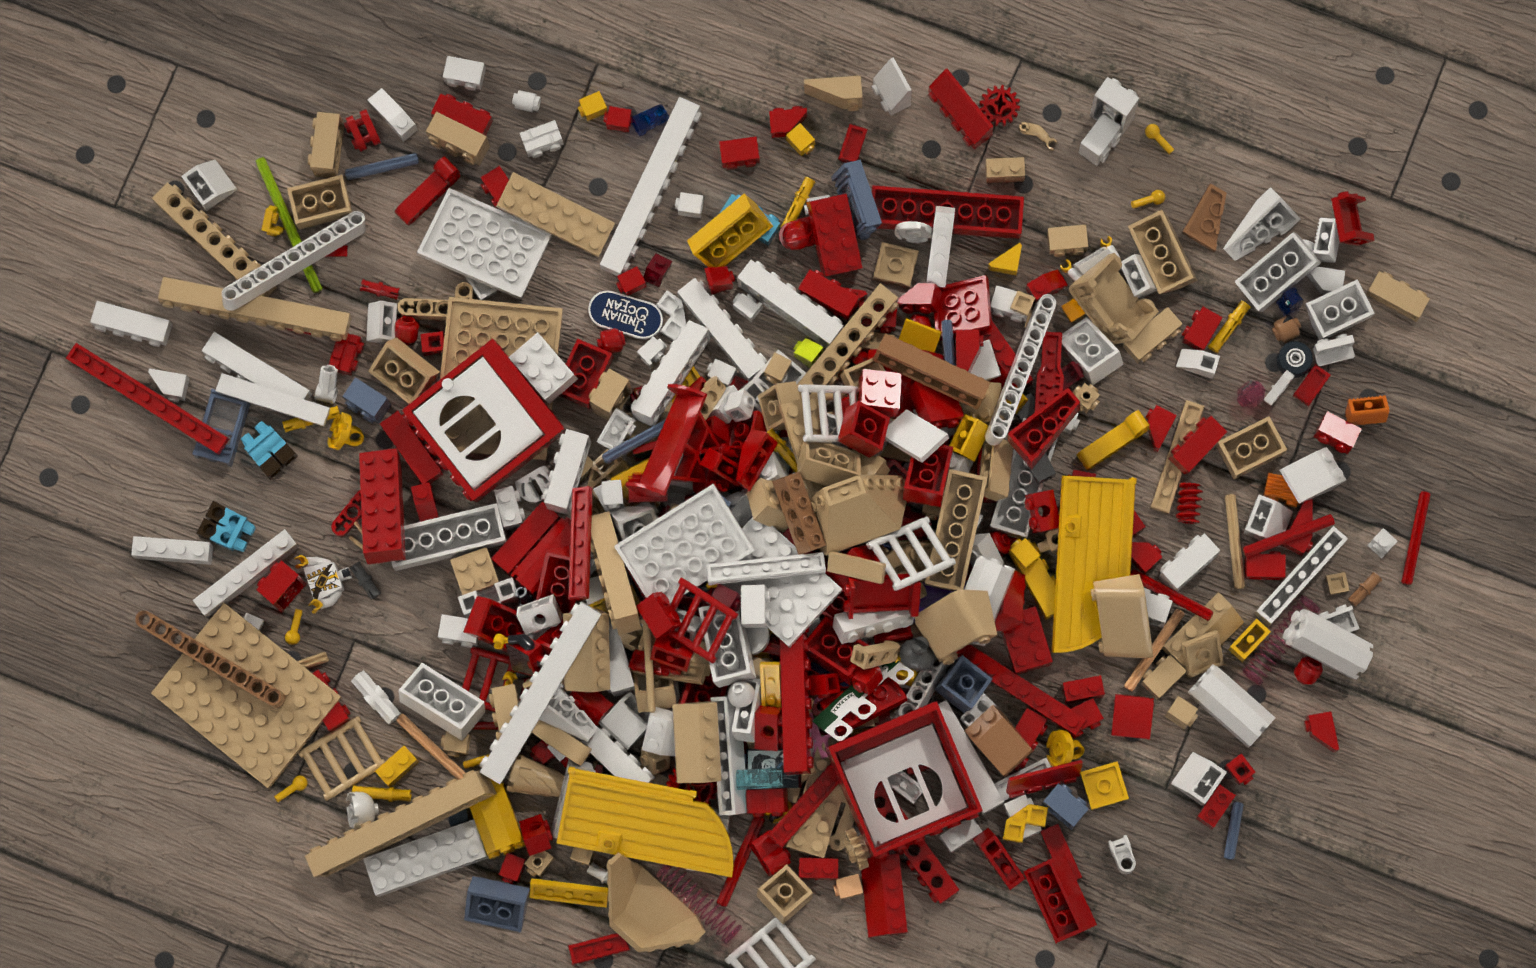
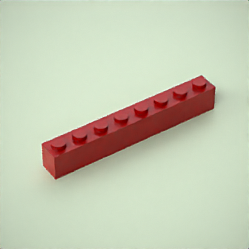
[780,627,814,775]

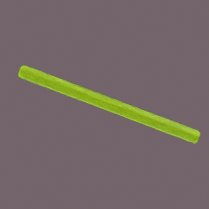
[256,157,322,293]

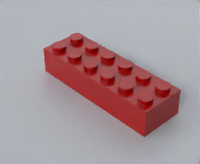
[359,448,406,564]

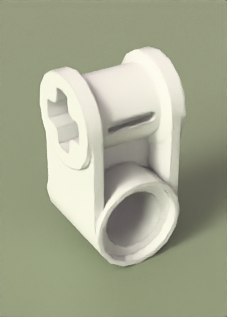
[1108,835,1136,875]

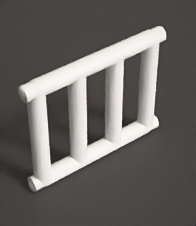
[798,384,859,443]
[866,516,956,591]
[724,918,816,968]

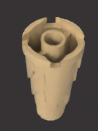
[506,754,564,798]

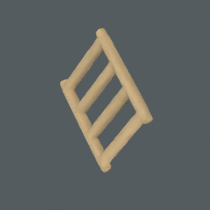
[298,716,386,801]

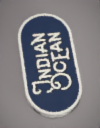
[588,291,663,340]

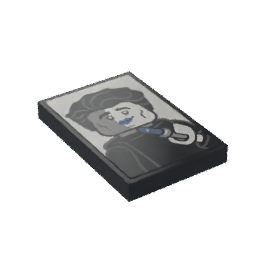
[746,749,802,788]

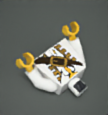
[294,555,352,614]

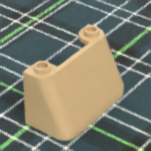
[1069,253,1159,345]
[1091,574,1153,658]
[914,590,997,665]

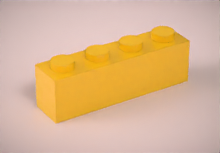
[1008,539,1056,620]

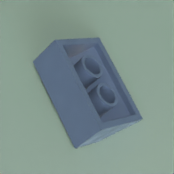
[464,876,530,932]

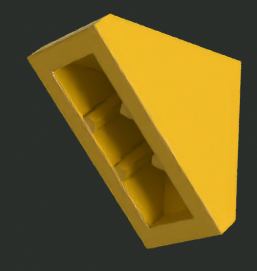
[988,243,1022,276]

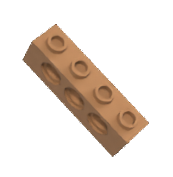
[772,471,826,555]

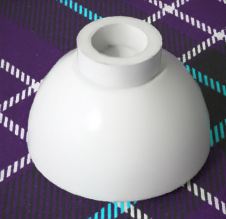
[728,681,755,708]

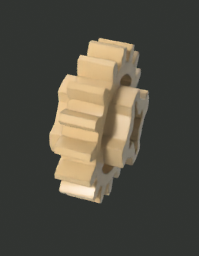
[843,827,870,870]

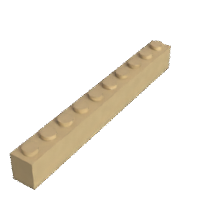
[158,277,352,341]

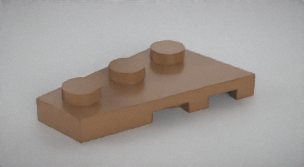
[1182,183,1227,252]

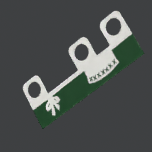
[812,661,914,741]

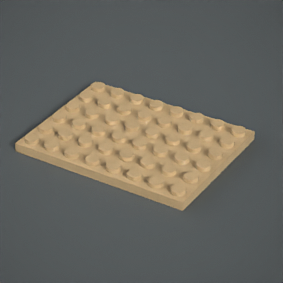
[433,297,563,461]
[151,603,342,789]

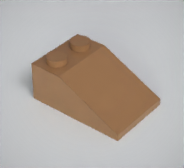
[964,705,1033,777]

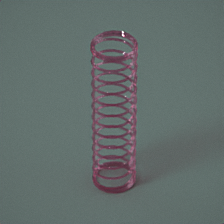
[1242,596,1321,685]
[656,865,742,944]

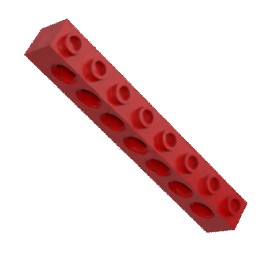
[848,781,959,905]

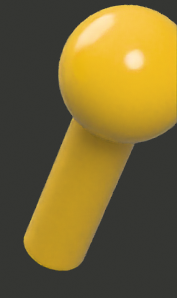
[1145,124,1175,154]
[1131,190,1166,209]
[285,609,303,645]
[274,775,308,803]

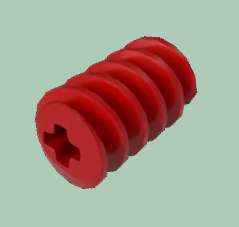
[1176,482,1203,524]

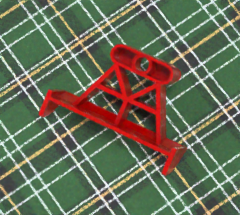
[625,384,742,497]

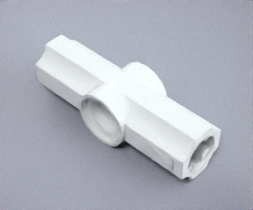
[351,670,401,725]

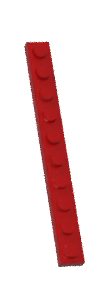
[66,343,230,455]

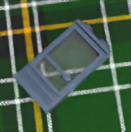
[831,160,882,240]
[192,389,251,467]

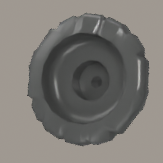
[899,636,936,671]

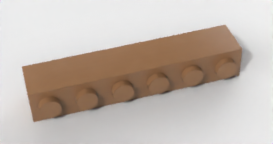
[872,333,991,410]

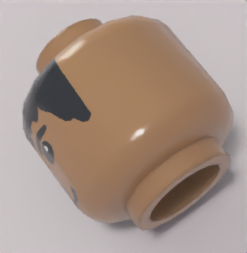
[1272,315,1302,343]

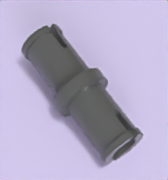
[350,561,381,600]

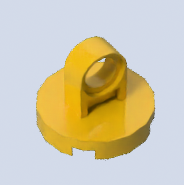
[327,412,364,450]
[1046,730,1085,767]

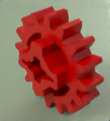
[979,85,1020,127]

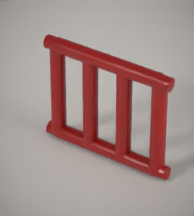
[669,577,738,664]
[462,647,531,712]

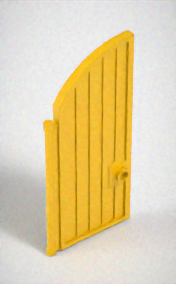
[1052,475,1137,653]
[556,766,733,877]

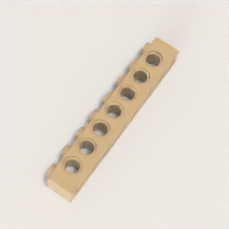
[152,182,277,297]
[797,283,899,394]

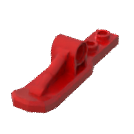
[1034,331,1064,413]

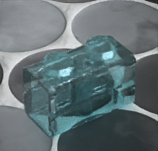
[736,768,783,790]

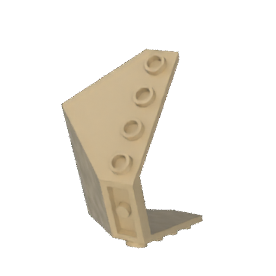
[810,475,907,556]
[606,853,706,953]

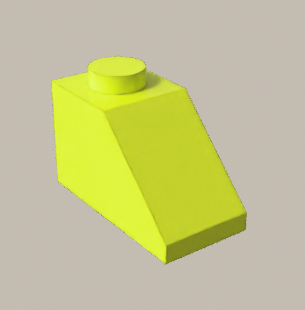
[793,338,824,368]

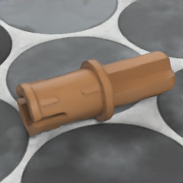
[1348,572,1382,606]

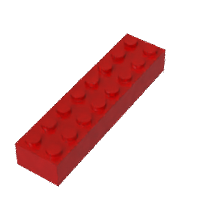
[872,185,1024,239]

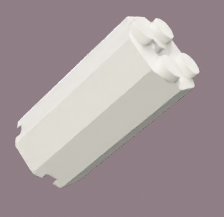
[964,555,1015,646]
[1283,609,1373,679]
[1187,664,1275,748]

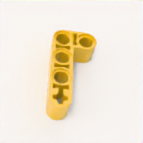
[1076,410,1150,471]

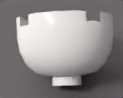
[347,792,379,830]

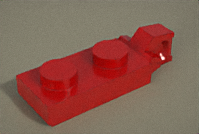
[628,649,682,676]

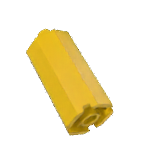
[470,779,525,859]

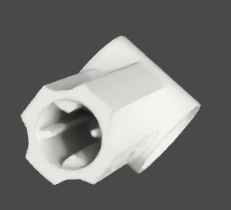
[315,365,338,404]

